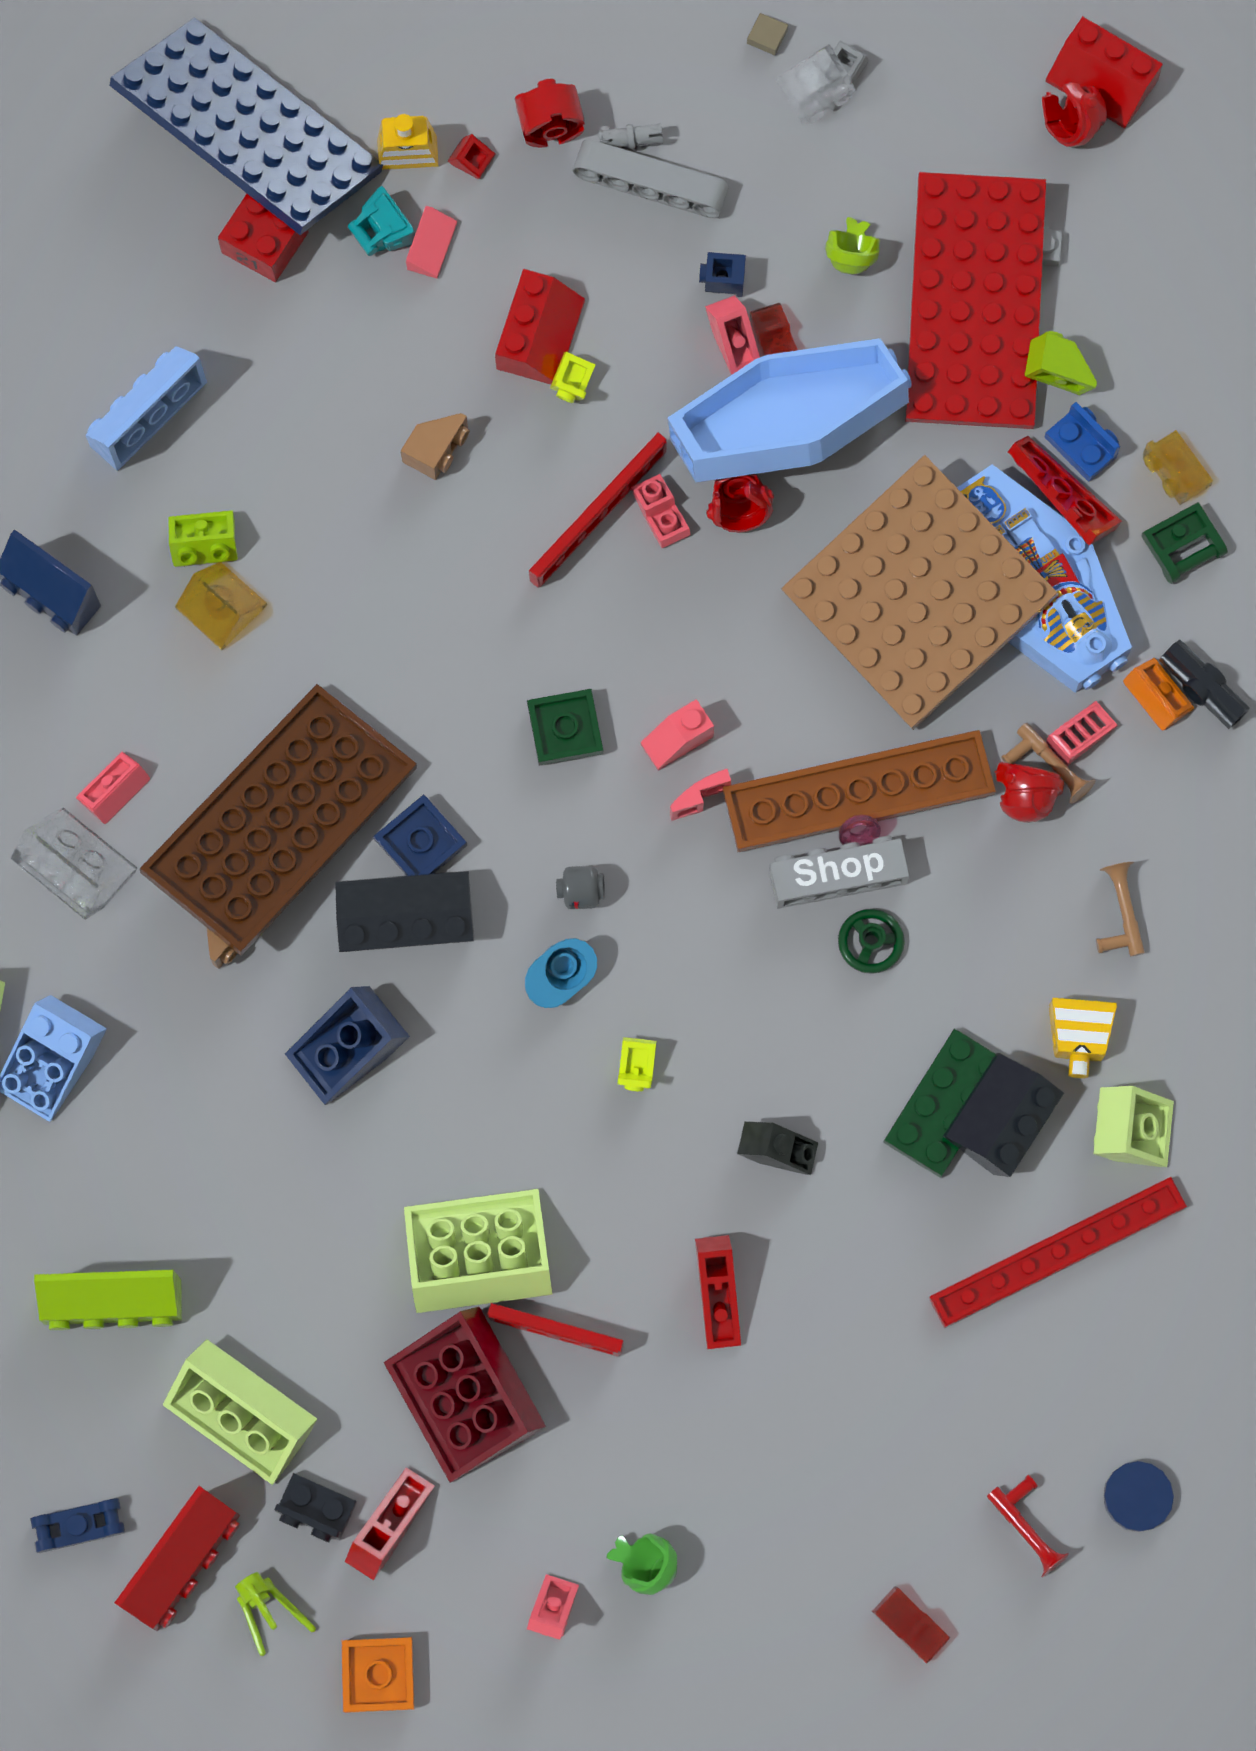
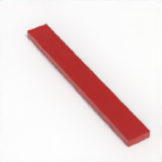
[929,1177,1187,1328]

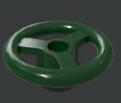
[838,909,905,974]

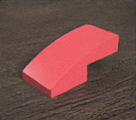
[670,769,731,821]

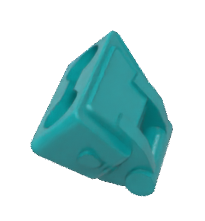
[348,186,415,256]

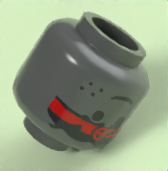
[556,866,605,909]

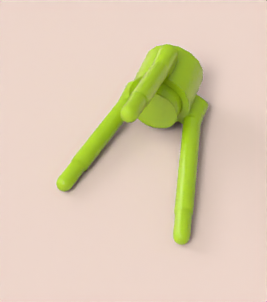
[235,1572,316,1656]

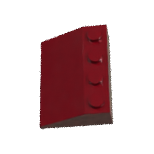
[383,1307,546,1483]

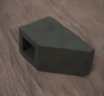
[737,1121,818,1175]

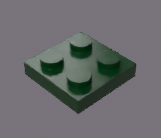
[527,689,604,766]

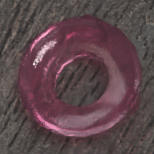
[838,815,881,846]

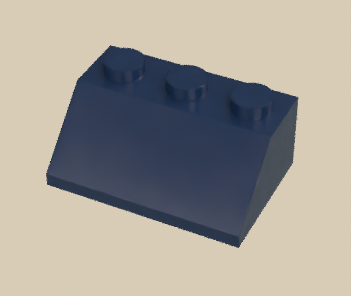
[0,529,101,636]

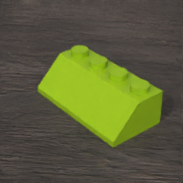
[34,1270,182,1330]

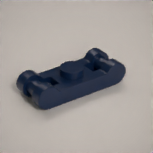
[30,1498,125,1553]

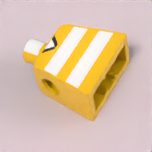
[377,114,439,170]
[1049,998,1117,1078]

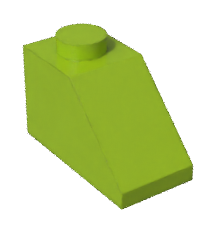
[1025,331,1097,395]

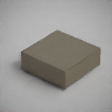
[747,13,788,56]

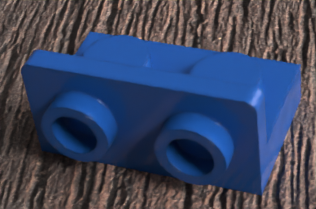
[1044,402,1120,482]

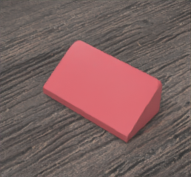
[406,206,457,279]
[76,751,150,824]

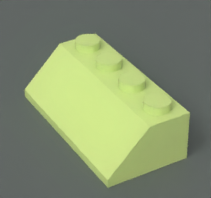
[163,1339,317,1485]

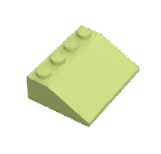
[404,1189,553,1313]

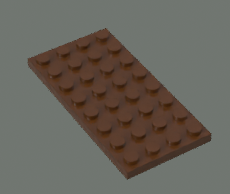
[140,684,417,956]

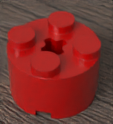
[514,78,585,148]

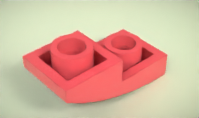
[631,474,691,548]

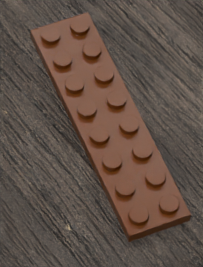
[722,730,996,852]

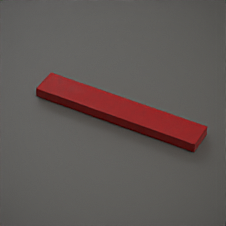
[529,432,667,588]

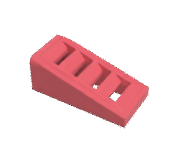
[1046,701,1117,766]

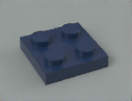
[373,794,467,876]

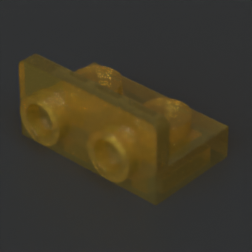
[1143,430,1213,505]

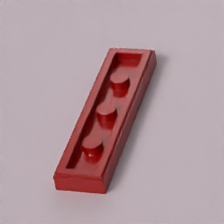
[488,1303,624,1357]

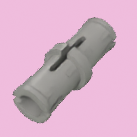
[598,123,663,150]

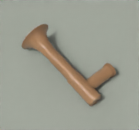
[1001,723,1096,804]
[1096,862,1145,957]

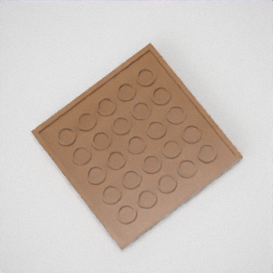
[781,455,1059,730]

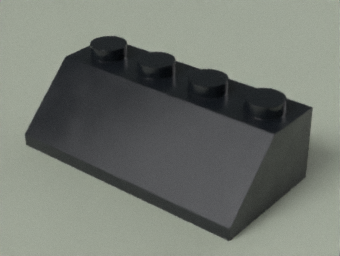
[335,871,474,952]

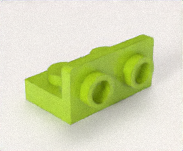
[168,510,238,567]

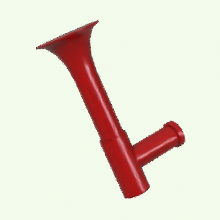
[987,1475,1069,1578]

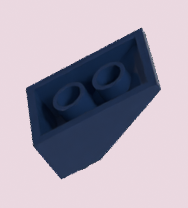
[285,986,410,1105]

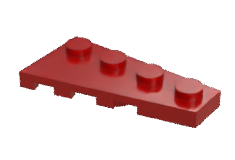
[1008,436,1122,545]

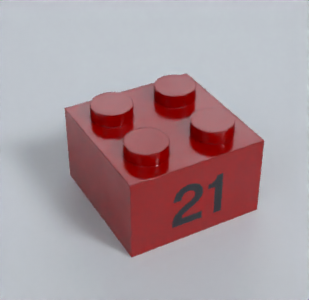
[218,194,309,283]

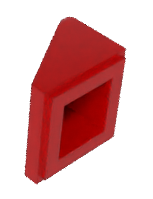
[448,134,496,179]

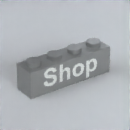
[769,836,909,909]

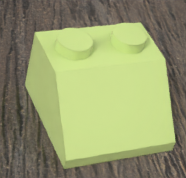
[1093,1086,1174,1167]

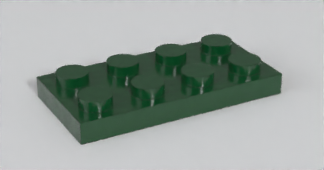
[883,1028,996,1178]

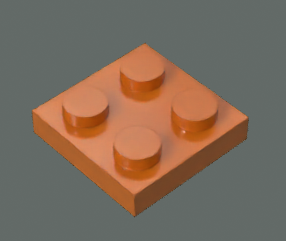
[341,1637,415,1713]

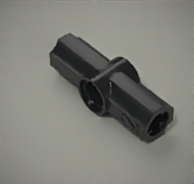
[1159,640,1250,729]

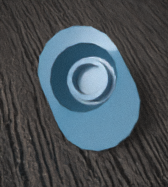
[525,938,597,1008]

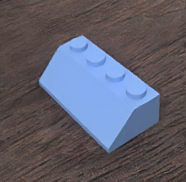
[86,346,207,471]

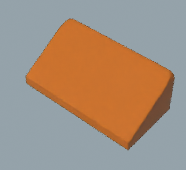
[1123,658,1194,731]

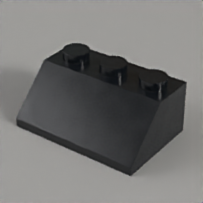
[943,1053,1064,1177]

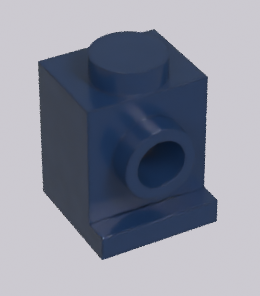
[699,252,746,297]

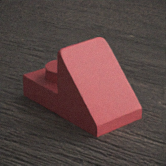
[527,1574,579,1640]

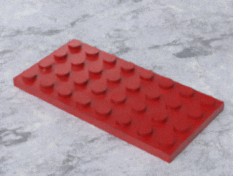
[905,172,1046,429]

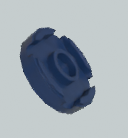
[1104,1461,1174,1532]

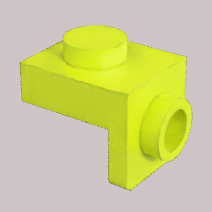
[550,352,595,403]
[617,1037,657,1092]

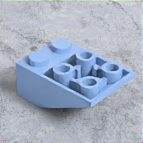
[0,995,107,1122]

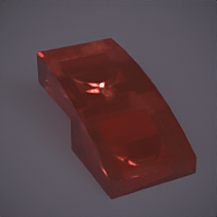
[750,303,798,356]
[871,1586,950,1664]

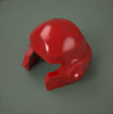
[1042,82,1107,147]
[706,474,774,533]
[994,762,1064,823]

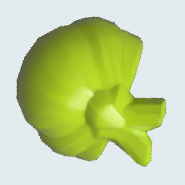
[825,217,880,275]

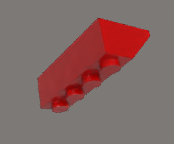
[114,1486,240,1631]

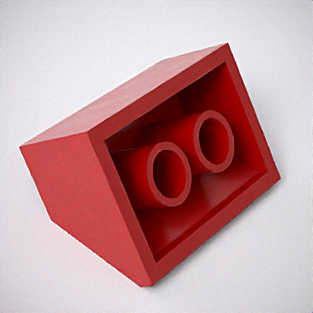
[1045,16,1163,129]
[495,269,585,384]

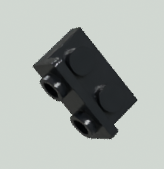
[274,1473,357,1543]

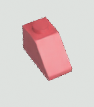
[705,295,760,375]
[640,699,714,770]

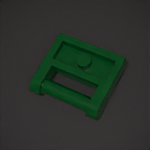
[1141,502,1228,584]

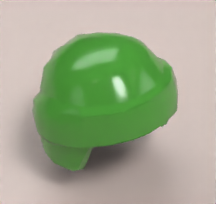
[606,1533,677,1595]

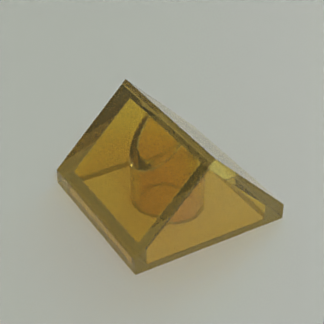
[175,562,267,650]

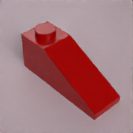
[695,1235,741,1349]
[345,1467,435,1581]

